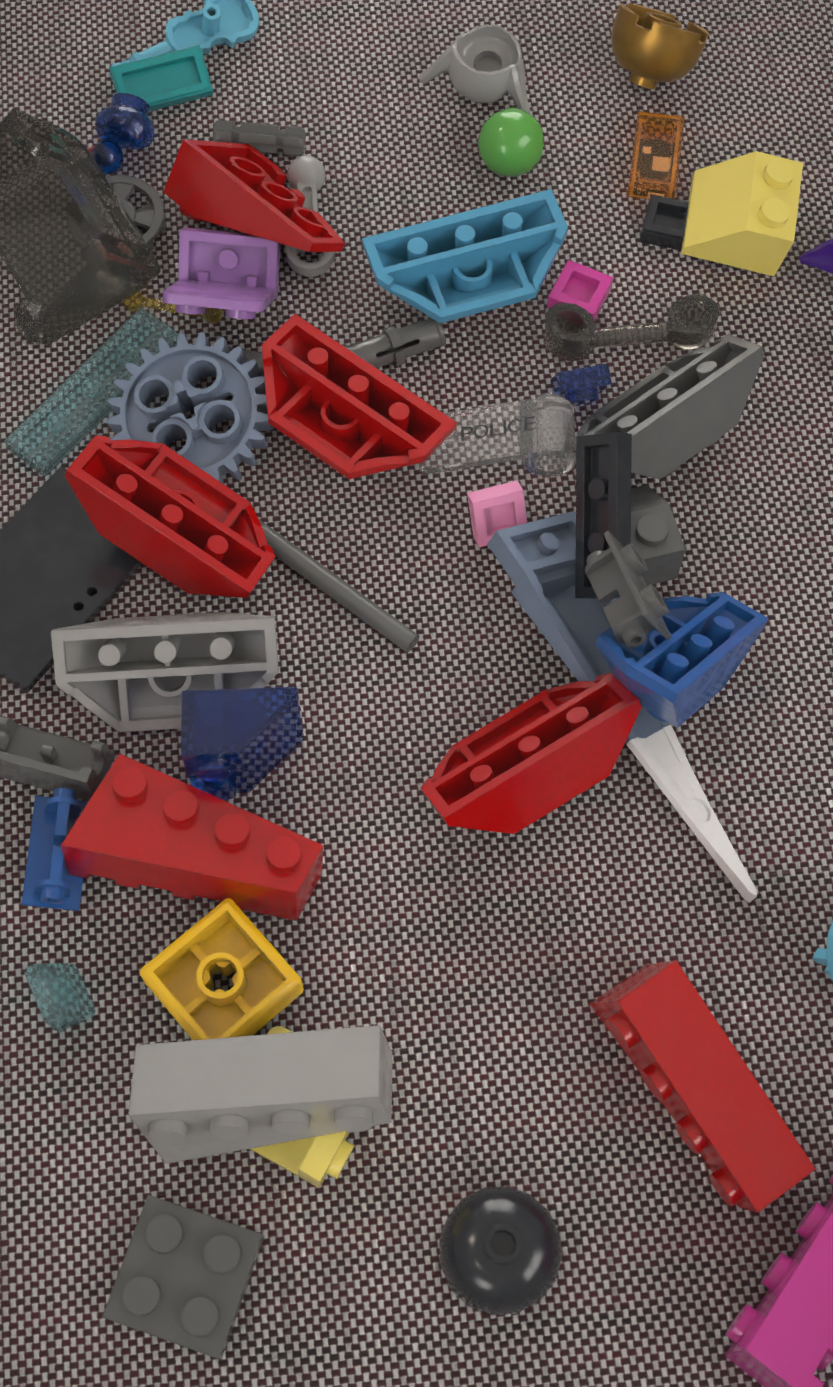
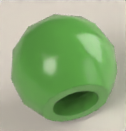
[478,108,543,177]

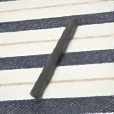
[258,518,420,653]

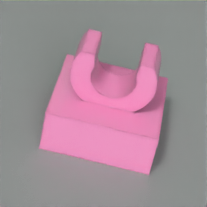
[467,480,527,547]

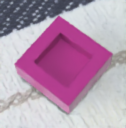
[547,260,613,326]

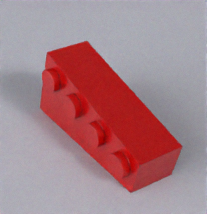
[61,753,323,921]
[590,960,816,1213]

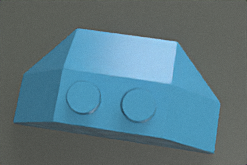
[362,189,568,324]

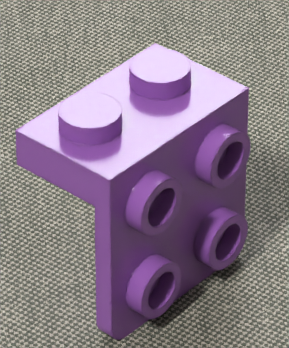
[163,227,281,319]

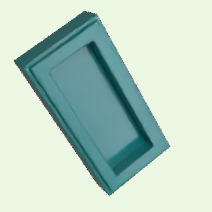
[109,45,213,118]

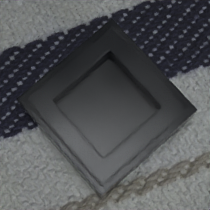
[639,194,689,251]

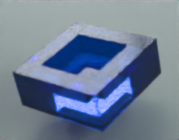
[550,364,612,406]

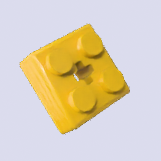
[140,898,304,1040]

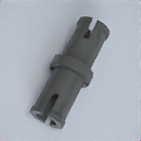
[344,317,446,368]

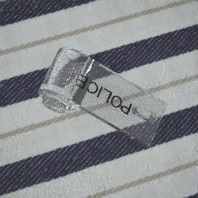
[419,393,576,476]

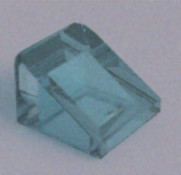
[24,963,96,1033]

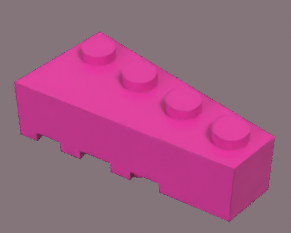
[724,1174,833,1387]

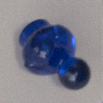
[88,93,154,175]

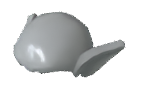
[419,24,531,114]

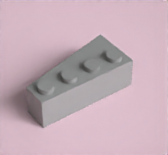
[128,1025,392,1164]

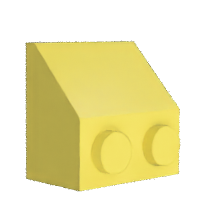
[681,151,803,276]

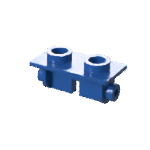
[21,788,88,911]

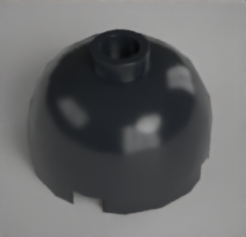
[439,1186,562,1316]

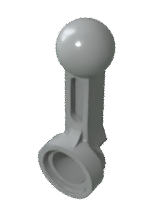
[285,155,335,277]

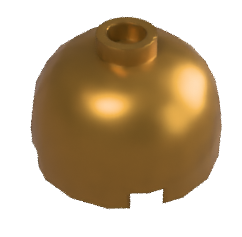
[611,3,709,89]

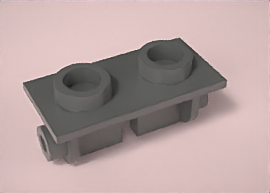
[585,531,672,648]

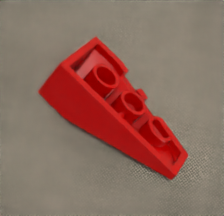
[163,139,345,252]

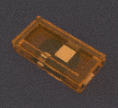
[627,111,685,199]

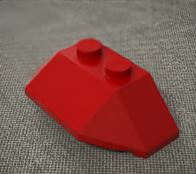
[262,314,457,479]
[64,435,276,598]
[420,673,642,834]

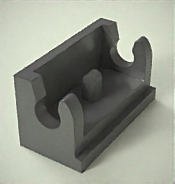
[0,715,116,801]

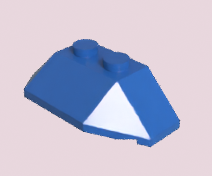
[595,592,769,728]

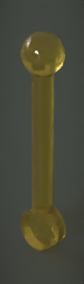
[123,289,223,324]

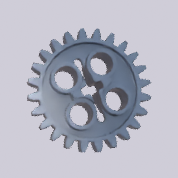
[106,332,274,484]

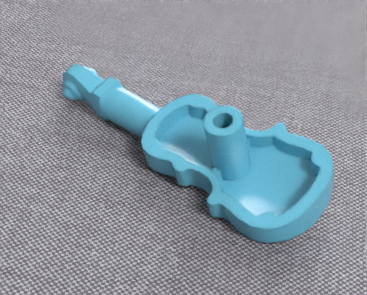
[109,0,259,79]

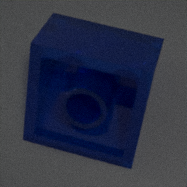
[181,687,304,800]

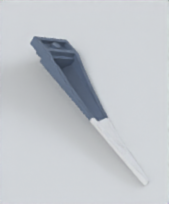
[487,511,757,903]

